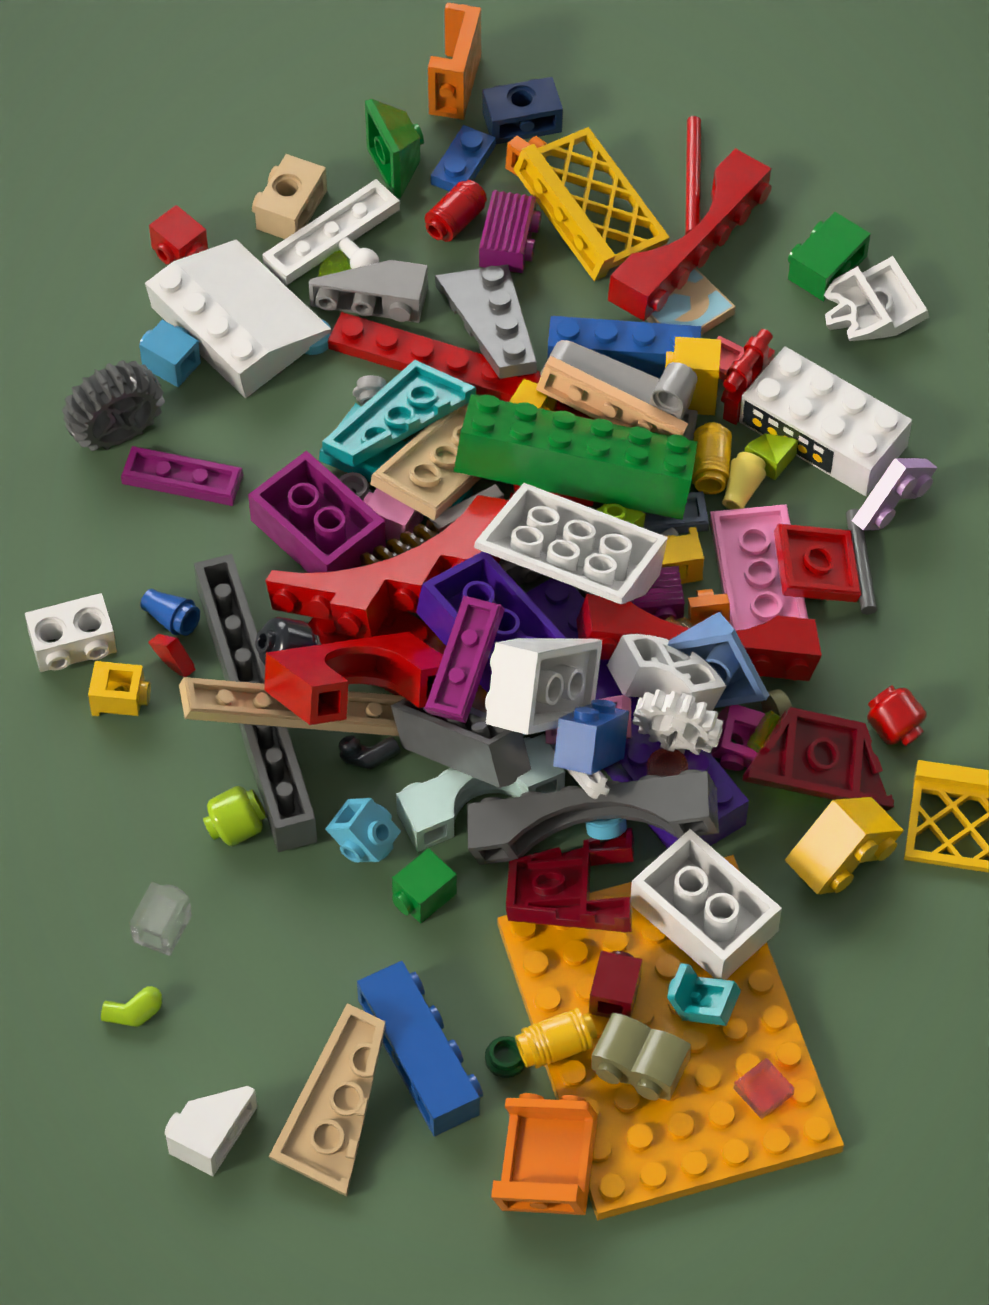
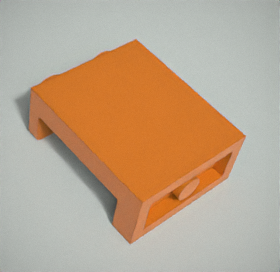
[428,3,481,120]
[491,1093,598,1215]

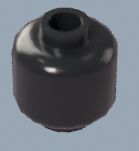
[255,617,318,665]

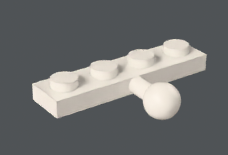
[263,179,400,286]

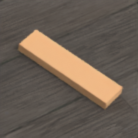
[536,356,689,436]

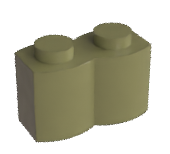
[591,1013,691,1100]

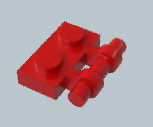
[721,329,775,425]

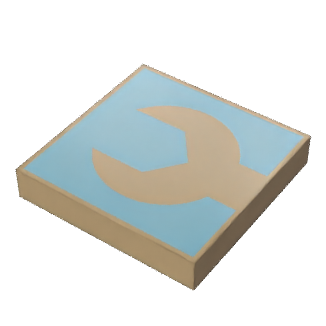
[646,268,735,335]

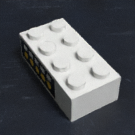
[739,346,912,496]

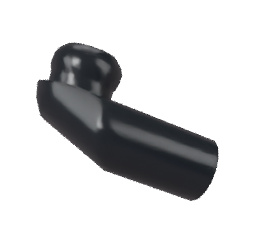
[338,735,401,769]

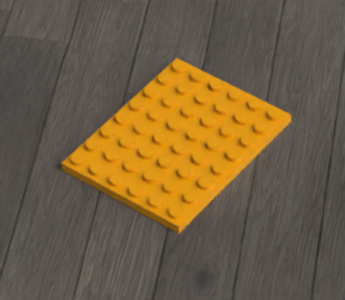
[497,855,844,1221]

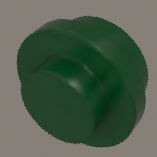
[485,1036,525,1078]

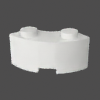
[607,634,726,711]

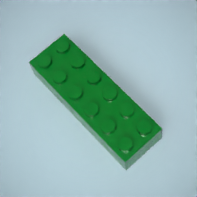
[453,394,698,520]

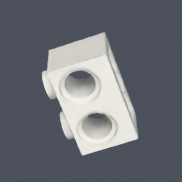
[25,593,117,672]

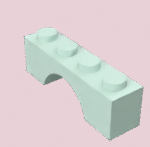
[396,734,565,852]

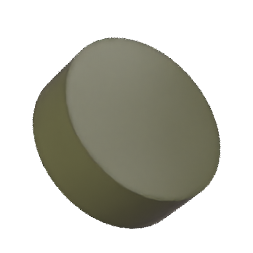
[761,689,792,730]

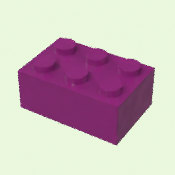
[248,450,386,573]

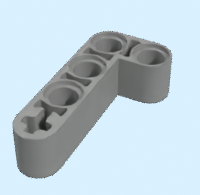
[540,340,697,420]

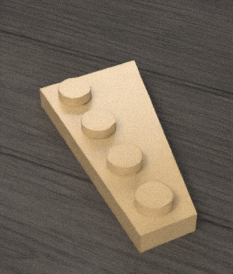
[269,1003,386,1197]

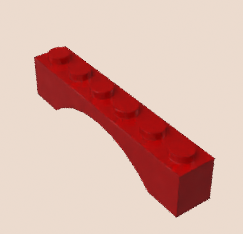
[607,148,772,321]
[576,594,822,681]

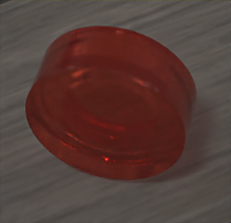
[647,748,688,777]

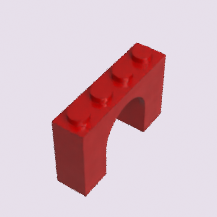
[264,631,443,725]

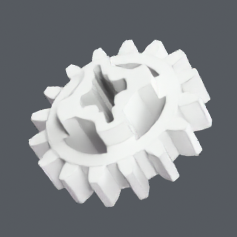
[633,689,723,755]

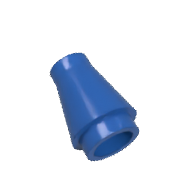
[140,589,200,636]

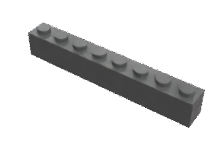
[194,554,317,852]

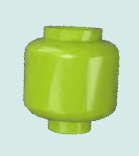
[203,786,267,846]

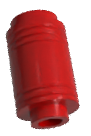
[425,180,487,242]

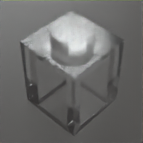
[129,882,192,956]

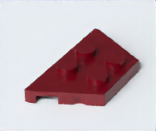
[743,707,894,811]

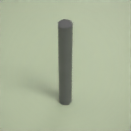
[846,509,877,615]

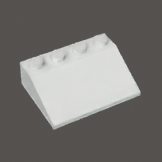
[145,240,331,399]
[474,483,668,604]

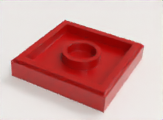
[774,523,861,602]

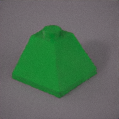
[365,99,424,199]

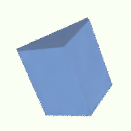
[668,612,769,708]

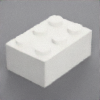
[631,829,782,980]

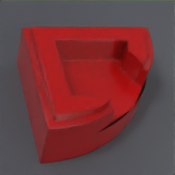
[148,634,196,677]

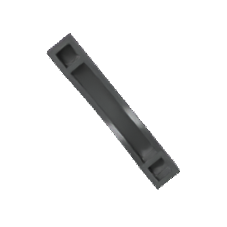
[468,769,719,865]

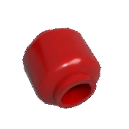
[867,685,927,746]

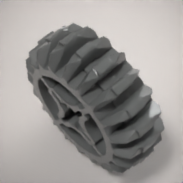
[62,360,165,451]

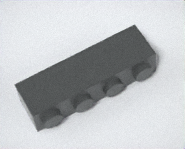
[391,698,531,788]

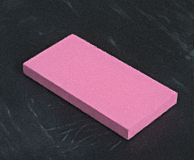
[710,504,808,631]

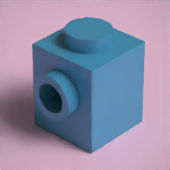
[139,320,201,387]

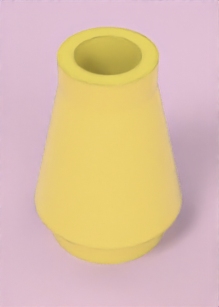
[722,452,766,510]

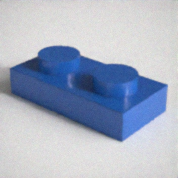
[431,125,496,191]

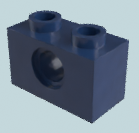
[482,77,563,144]

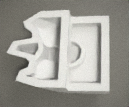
[824,256,930,341]

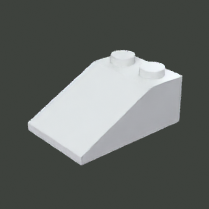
[485,638,603,735]

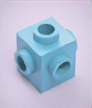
[325,798,401,863]

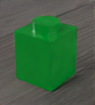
[392,848,457,924]

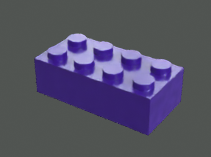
[416,551,567,693]

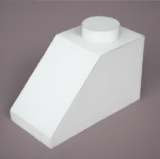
[165,1086,257,1176]

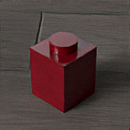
[589,950,642,1018]

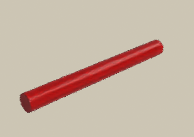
[685,116,701,235]

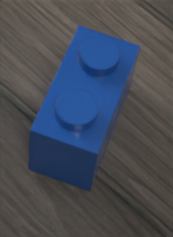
[553,699,629,775]

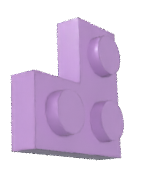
[852,458,937,530]

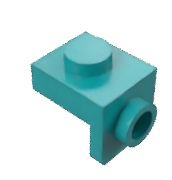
[667,963,741,1026]

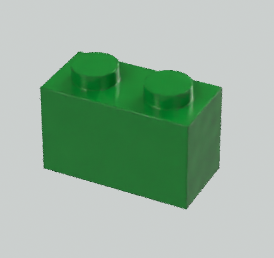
[788,212,871,302]

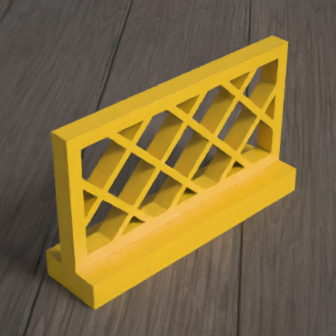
[513,127,670,281]
[904,760,989,873]

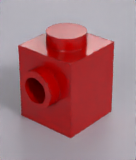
[149,205,208,264]

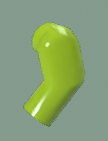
[101,986,162,1027]

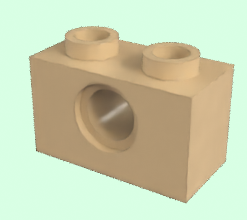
[252,154,327,239]

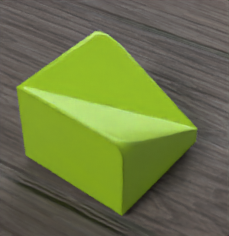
[744,433,798,480]

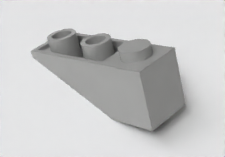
[309,260,428,323]

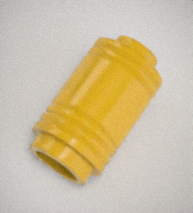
[692,422,732,494]
[515,1008,597,1069]

